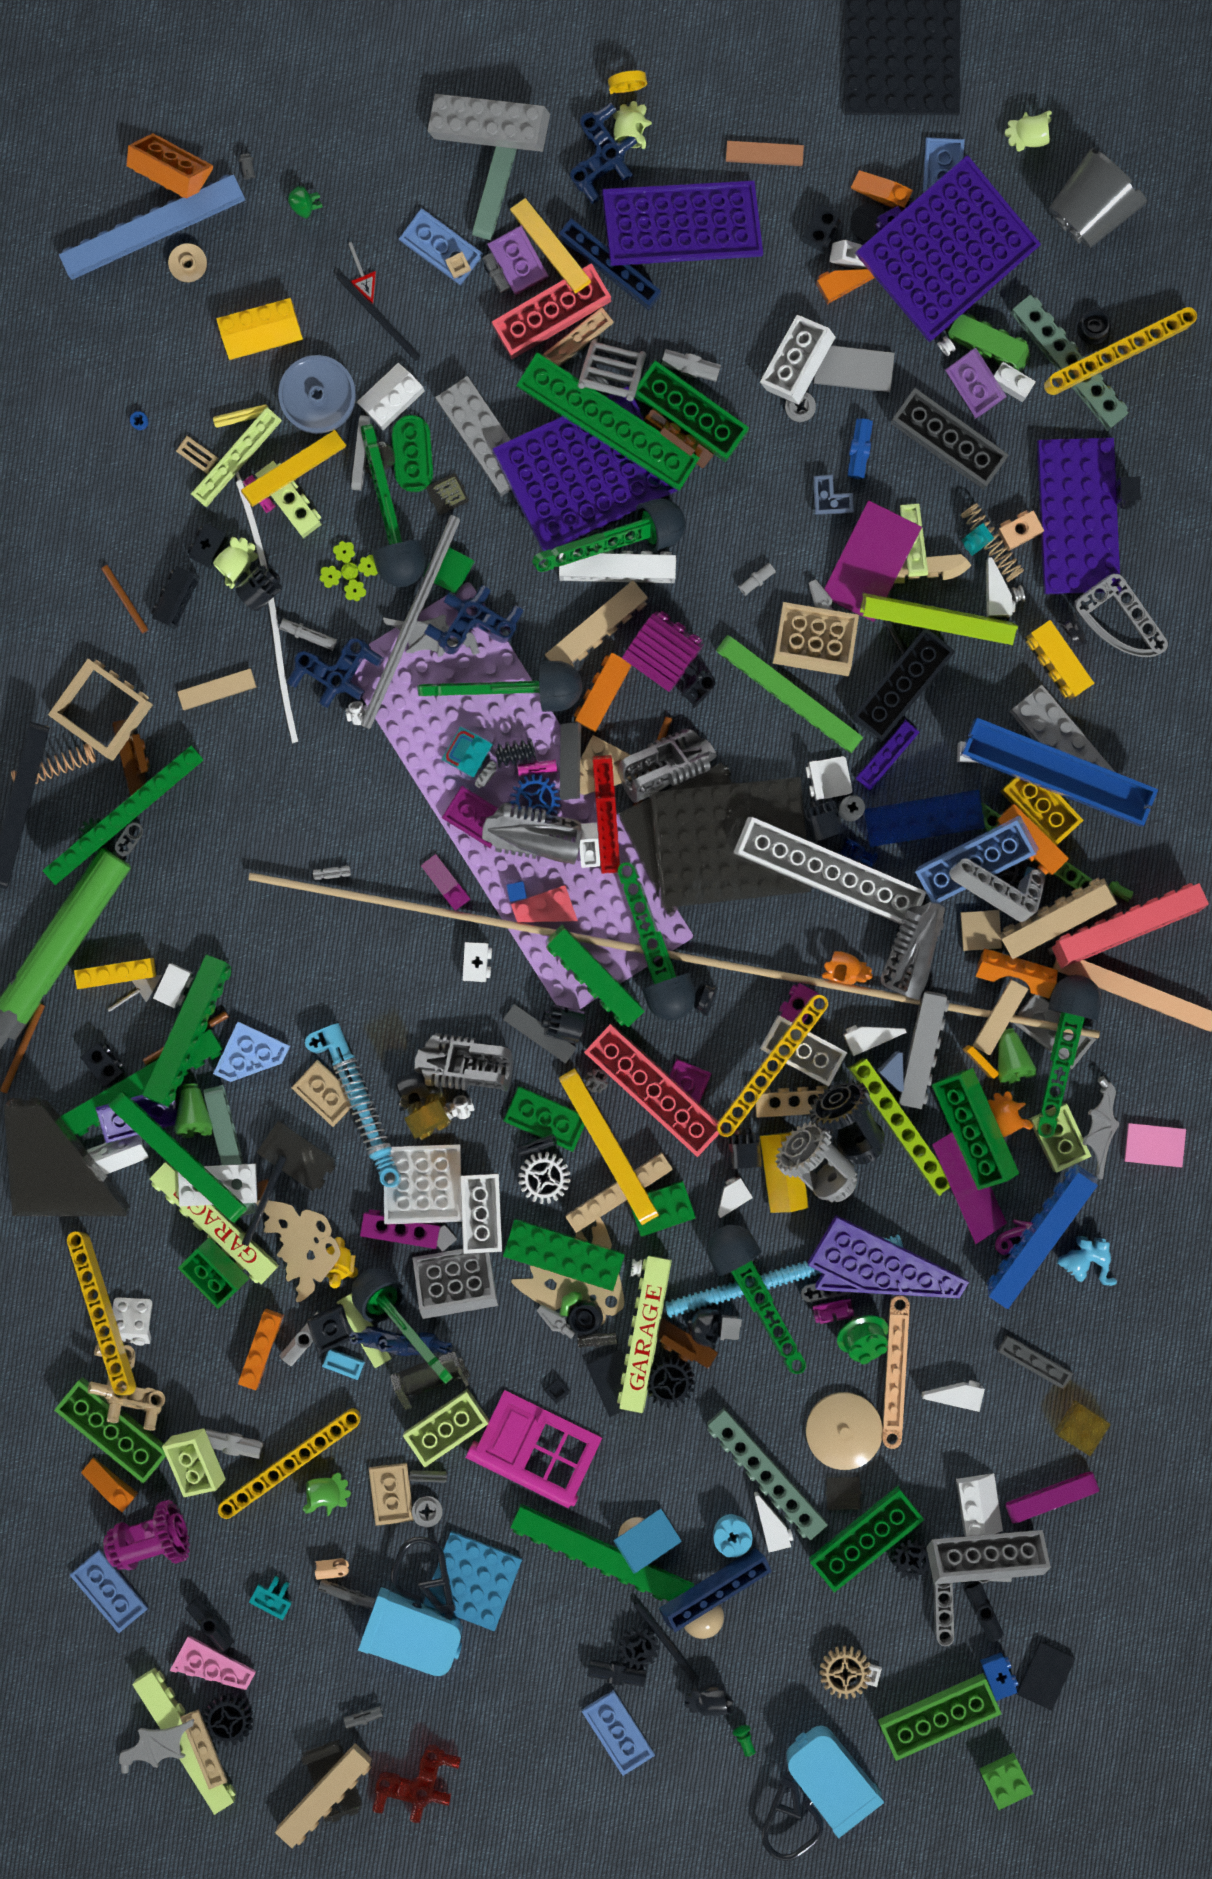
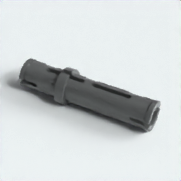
[318,1579,376,1611]

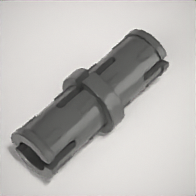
[482,253,511,293]
[344,1705,384,1729]

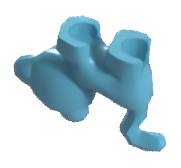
[1057,1236,1117,1286]

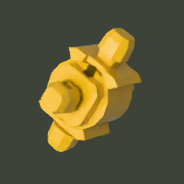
[326,1237,358,1288]

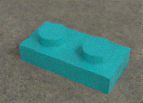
[961,523,995,556]

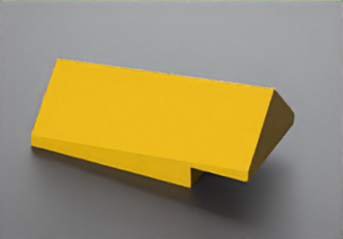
[760,1132,809,1213]

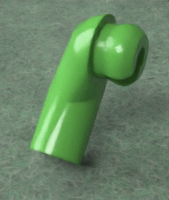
[560,1291,582,1316]

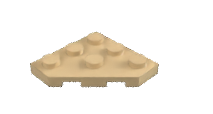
[580,735,637,795]

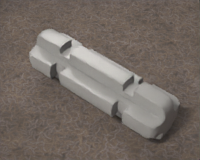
[313,866,351,880]

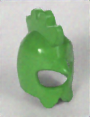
[303,1472,351,1516]

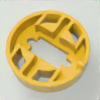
[608,71,647,94]

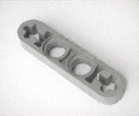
[351,415,370,491]

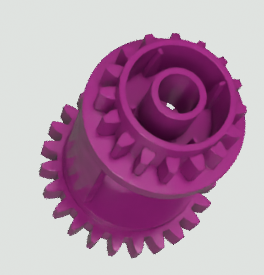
[103,1500,190,1571]

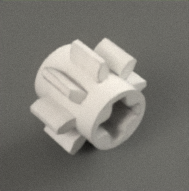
[346,701,368,725]
[449,1095,474,1119]

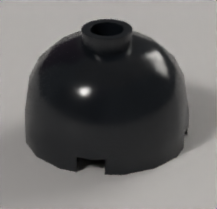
[688,1308,721,1348]

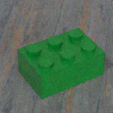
[631,1180,695,1237]
[178,1237,250,1309]

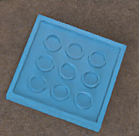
[423,1531,522,1631]

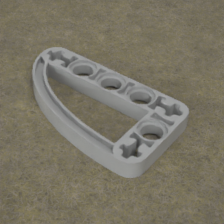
[1074,574,1168,657]

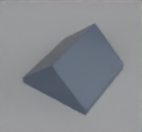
[877,1051,904,1092]

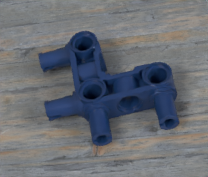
[570,102,638,204]
[424,585,523,655]
[286,638,384,708]
[349,1326,452,1356]

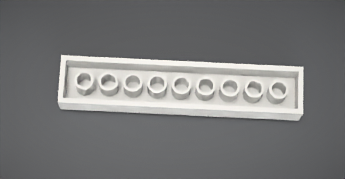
[733,817,927,925]

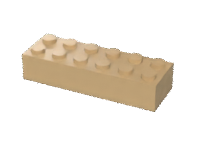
[1001,878,1117,959]

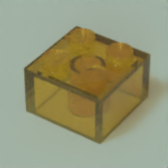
[1055,1400,1111,1456]

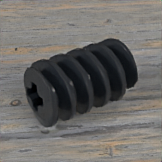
[495,738,536,768]

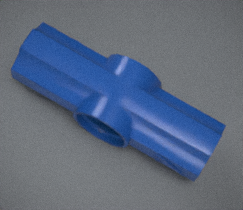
[847,418,873,479]

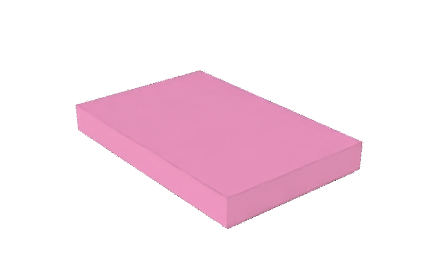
[1124,1123,1186,1167]

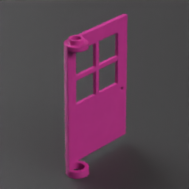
[465,1390,602,1509]

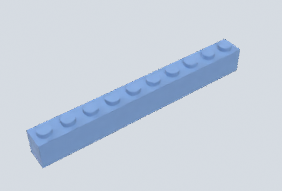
[59,174,245,280]

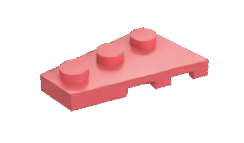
[511,885,578,922]

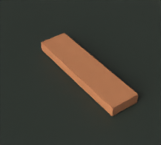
[726,141,804,166]

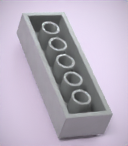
[428,94,550,152]
[435,376,511,497]
[1009,685,1115,772]
[927,1530,1051,1584]

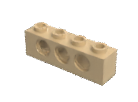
[755,1085,829,1117]

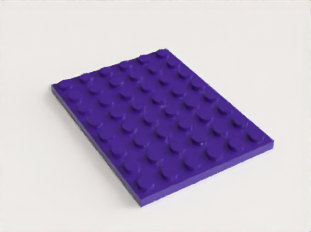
[855,155,1041,342]
[492,386,678,551]

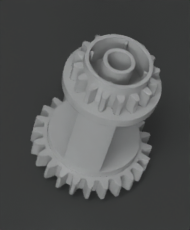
[775,1121,857,1203]

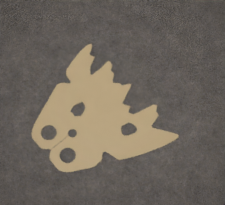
[256,1200,340,1302]
[511,1218,624,1325]

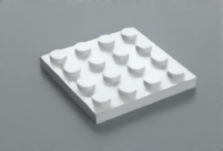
[384,1145,462,1224]

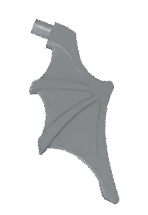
[383,615,480,657]
[1082,1076,1119,1179]
[119,1719,194,1773]

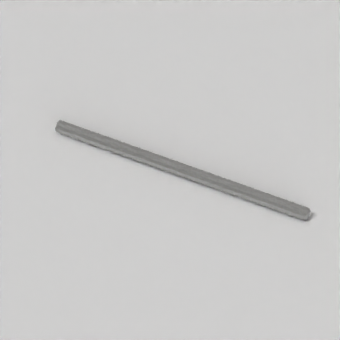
[361,515,460,729]

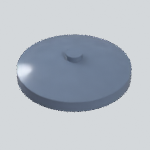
[278,355,356,434]

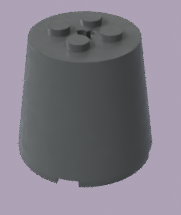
[1049,148,1147,248]

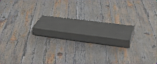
[560,722,581,800]
[503,1004,577,1063]
[997,1334,1074,1390]

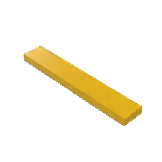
[510,198,591,294]
[241,430,346,507]

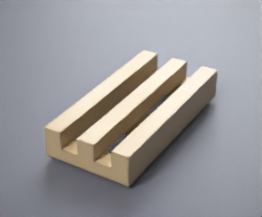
[176,436,219,474]

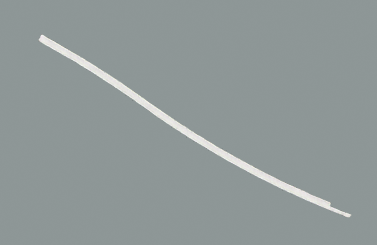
[235,472,298,743]

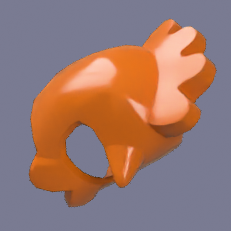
[822,951,872,985]
[987,1091,1033,1137]

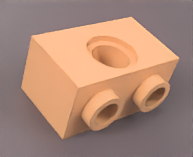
[997,510,1044,551]

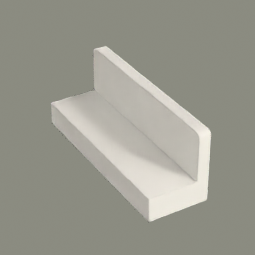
[85,1135,149,1178]

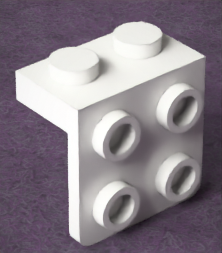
[805,756,852,801]
[113,1298,152,1345]

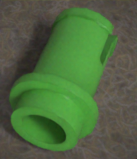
[1109,881,1133,902]

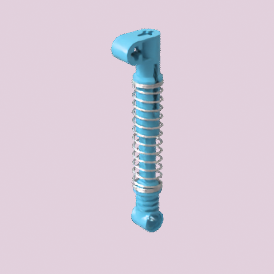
[305,1023,401,1188]

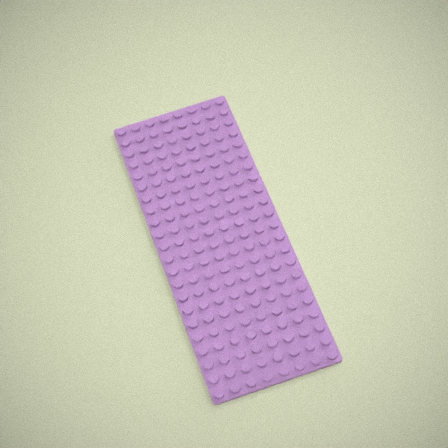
[351,582,693,1010]

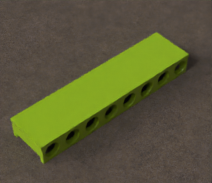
[860,593,1018,645]
[847,1058,950,1196]

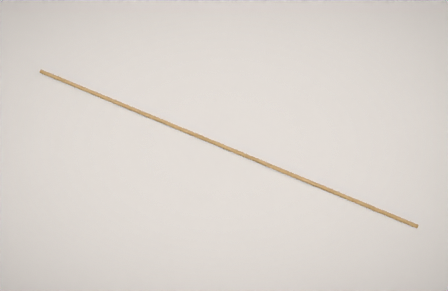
[249,873,1100,1038]

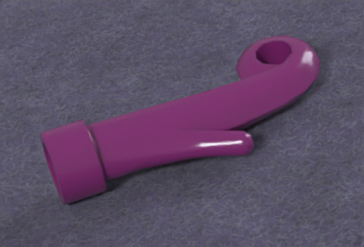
[995,1219,1033,1255]

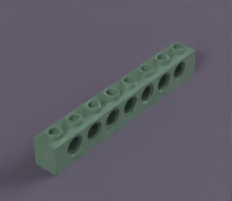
[1010,294,1129,431]
[707,1408,827,1540]

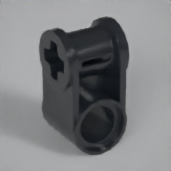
[681,673,716,709]

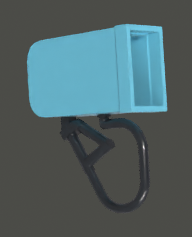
[358,1536,463,1676]
[761,1726,884,1861]

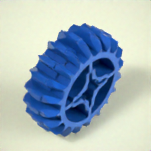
[510,774,561,815]

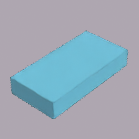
[322,1349,365,1380]

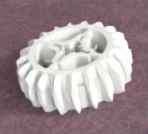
[519,1152,570,1204]

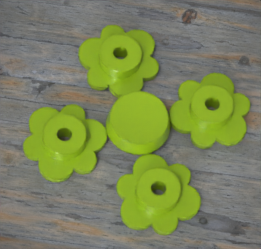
[320,541,378,601]

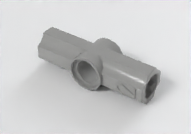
[661,349,721,382]
[279,1311,319,1366]
[206,1429,263,1459]

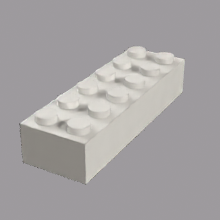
[559,550,676,583]

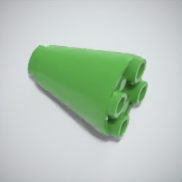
[998,1029,1037,1083]
[174,1084,213,1138]

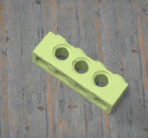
[255,461,322,538]

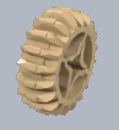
[819,1646,872,1699]

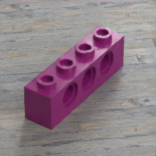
[360,1209,441,1249]

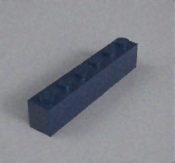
[559,218,661,311]
[659,1548,772,1632]

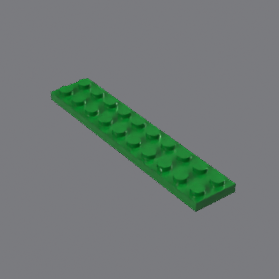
[516,353,700,491]

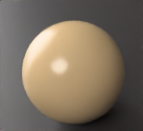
[684,1605,724,1639]

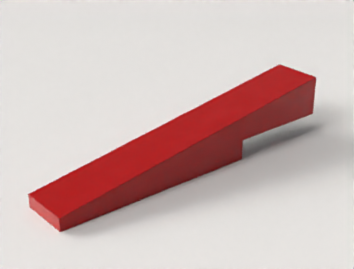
[593,755,620,874]

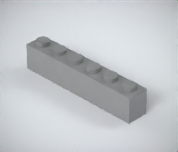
[898,990,949,1109]

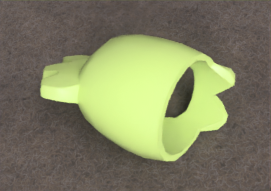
[613,101,652,149]
[1005,111,1052,152]
[213,537,258,589]

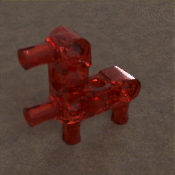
[372,1745,461,1823]

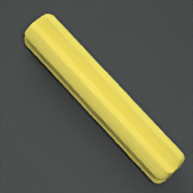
[213,404,269,428]

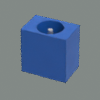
[506,881,527,902]

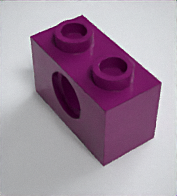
[779,983,820,1023]

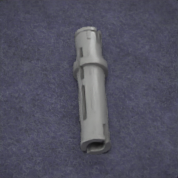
[279,618,337,651]

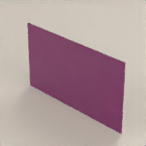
[824,500,922,622]
[932,1132,1007,1244]

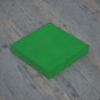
[422,547,475,595]

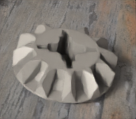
[785,392,816,423]
[475,761,497,788]
[411,1496,442,1527]

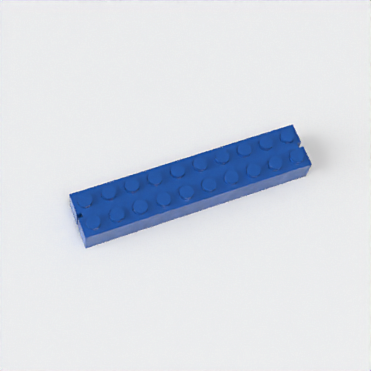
[960,718,1158,827]

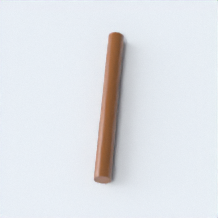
[101,565,149,634]

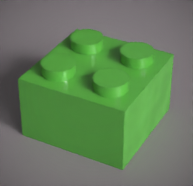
[979,1752,1033,1810]

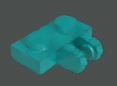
[249,1576,292,1621]

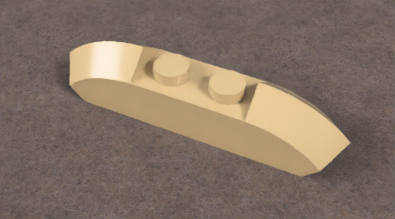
[894,554,971,584]

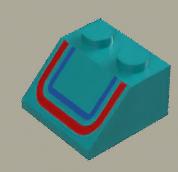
[441,726,494,779]

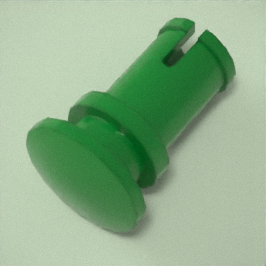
[732,1725,756,1757]

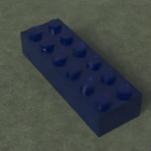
[864,790,986,847]

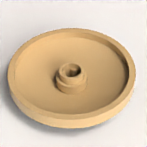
[806,1392,883,1470]

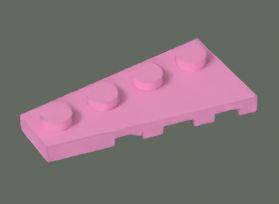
[170,1635,256,1690]

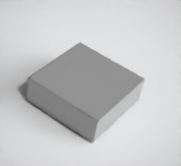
[437,1225,457,1252]

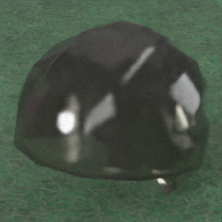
[364,441,395,478]

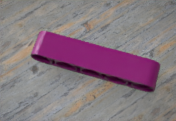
[1005,1471,1100,1523]

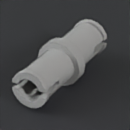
[738,563,776,596]

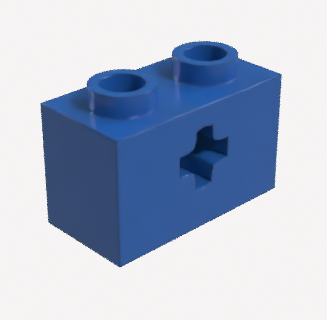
[980,1652,1019,1701]

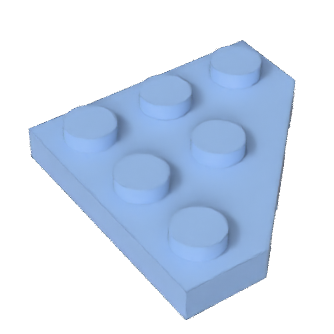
[213,1021,290,1082]

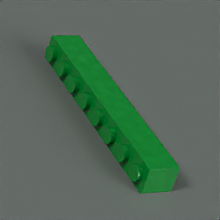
[142,955,231,1107]

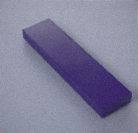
[855,720,920,791]

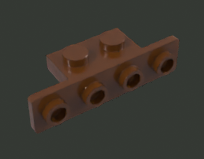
[643,408,714,468]
[112,719,150,796]
[658,1317,718,1368]

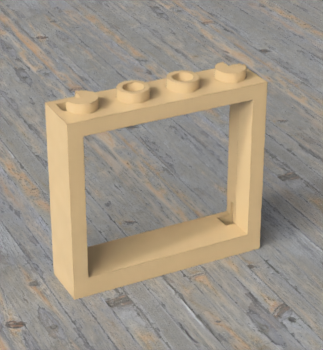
[48,659,153,761]

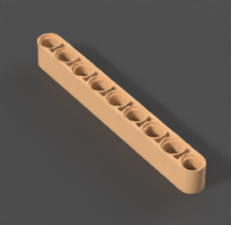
[1053,959,1212,1032]

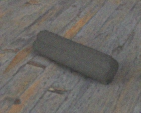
[410,1470,447,1483]

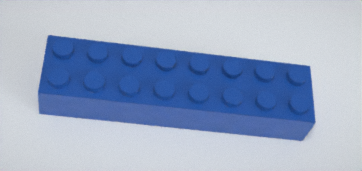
[987,1164,1098,1309]

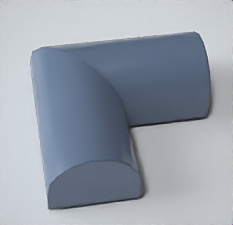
[813,475,854,515]

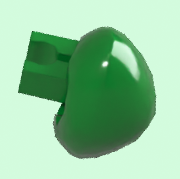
[288,186,323,219]

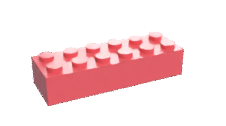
[492,263,611,359]

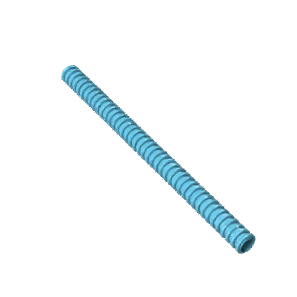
[665,1234,903,1318]

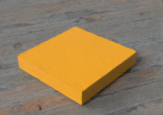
[962,1045,999,1079]

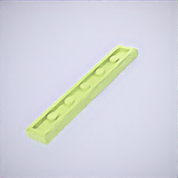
[191,407,282,507]

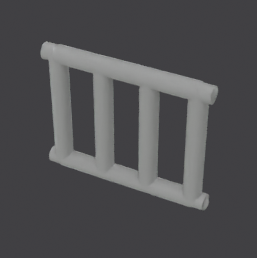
[578,339,646,401]

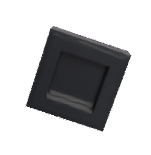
[544,1377,571,1404]

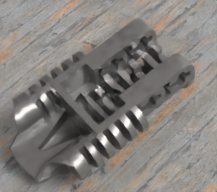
[619,728,717,802]
[482,803,581,865]
[881,902,945,1000]
[414,1033,513,1091]

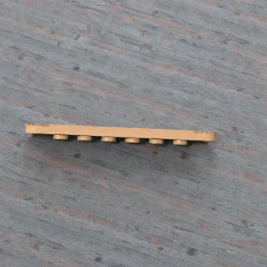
[882,1295,910,1449]

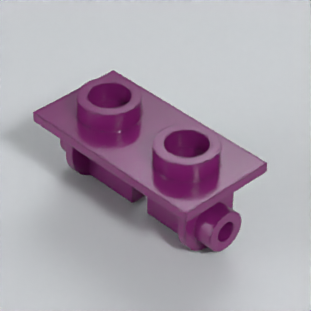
[813,1299,854,1324]

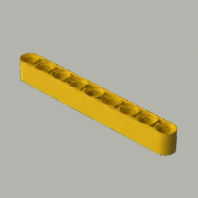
[1044,307,1197,395]
[717,995,828,1137]
[559,1068,659,1225]
[67,1231,136,1395]
[218,1408,361,1519]

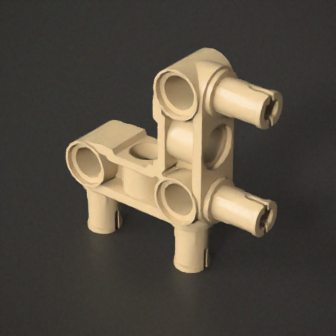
[88,1344,165,1431]

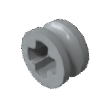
[1011,585,1025,604]

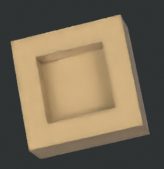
[445,252,471,279]

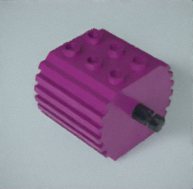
[622,611,705,692]

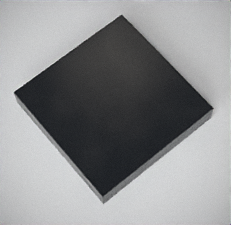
[306,1303,353,1355]

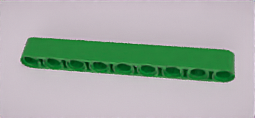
[109,1091,248,1223]

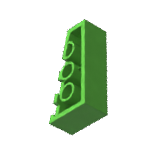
[948,313,1030,373]

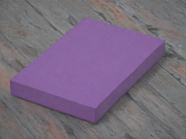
[487,226,549,295]
[945,348,1007,418]

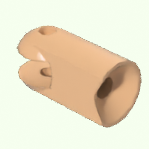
[315,1558,349,1580]

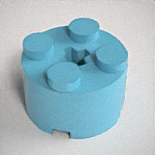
[713,1514,752,1557]

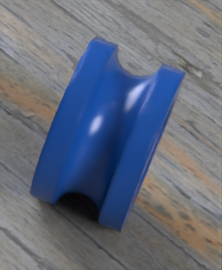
[130,412,148,430]

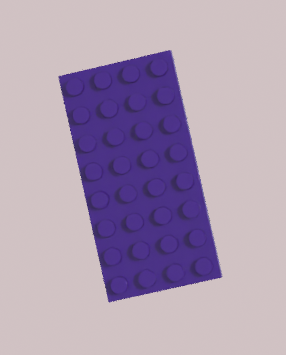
[602,181,763,266]
[1037,438,1121,595]

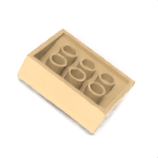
[773,602,859,676]

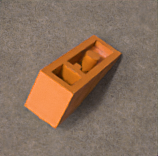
[851,170,913,212]
[816,269,875,304]
[81,1457,138,1513]

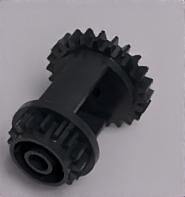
[809,1079,885,1164]

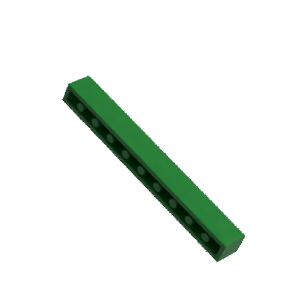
[42,746,203,885]
[44,1029,224,1147]
[511,1504,694,1601]

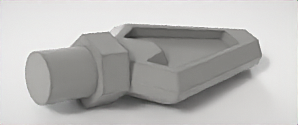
[809,579,834,611]
[537,1305,575,1339]

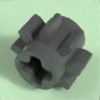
[584,1069,609,1093]

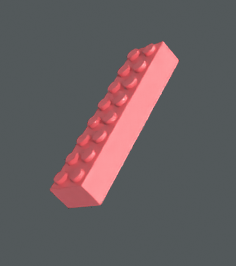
[1052,883,1209,969]
[584,1023,724,1157]

